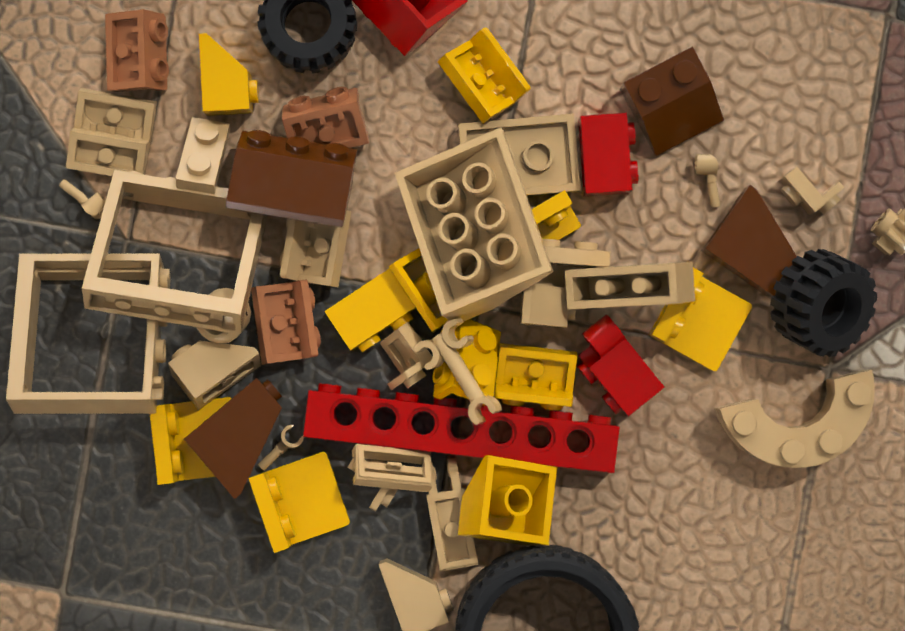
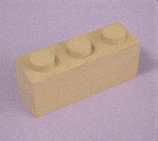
[565,261,695,310]

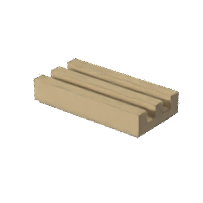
[352,444,433,492]

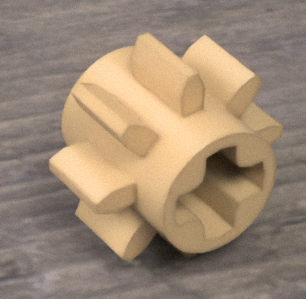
[871,208,905,256]

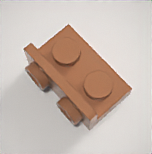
[105,9,169,92]
[282,87,369,148]

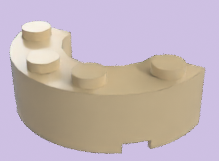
[714,370,875,468]

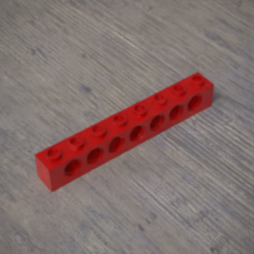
[303,383,620,473]

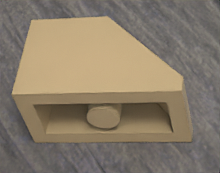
[519,284,576,328]
[168,340,261,410]
[378,558,454,631]

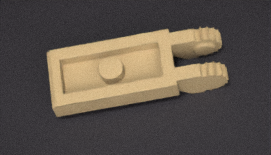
[426,458,479,572]

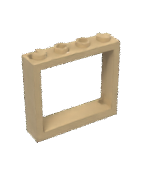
[82,170,268,334]
[6,254,171,414]

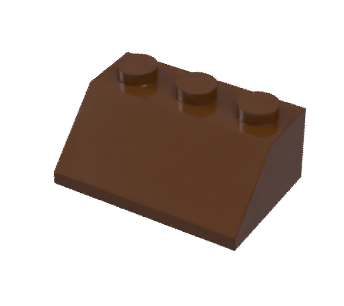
[225,130,357,227]

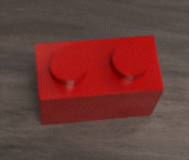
[578,113,639,197]

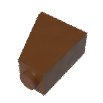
[701,185,797,299]
[184,378,282,499]

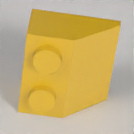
[458,455,557,546]

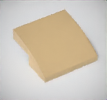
[66,88,157,176]

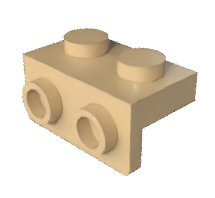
[280,210,351,288]
[535,239,611,288]

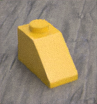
[199,33,259,116]

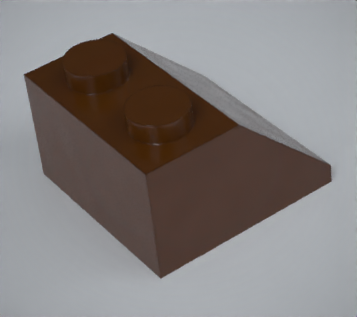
[620,46,724,157]

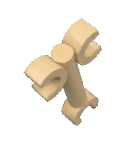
[413,318,502,425]

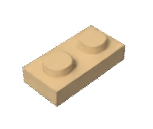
[176,117,230,194]

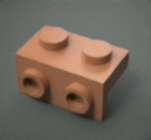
[251,279,321,365]

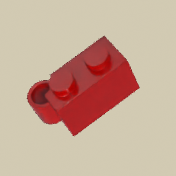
[577,314,665,417]

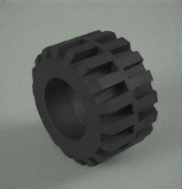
[257,0,357,74]
[770,249,877,357]

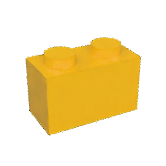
[324,268,416,353]

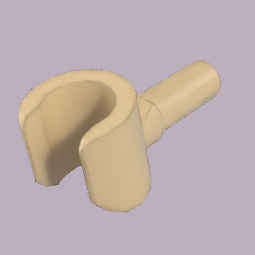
[694,154,721,208]
[59,179,106,219]
[258,425,304,471]

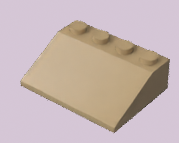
[395,127,553,321]

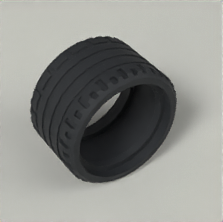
[455,544,640,631]

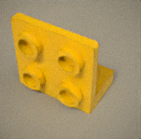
[648,267,752,371]
[150,397,232,485]
[248,452,350,553]

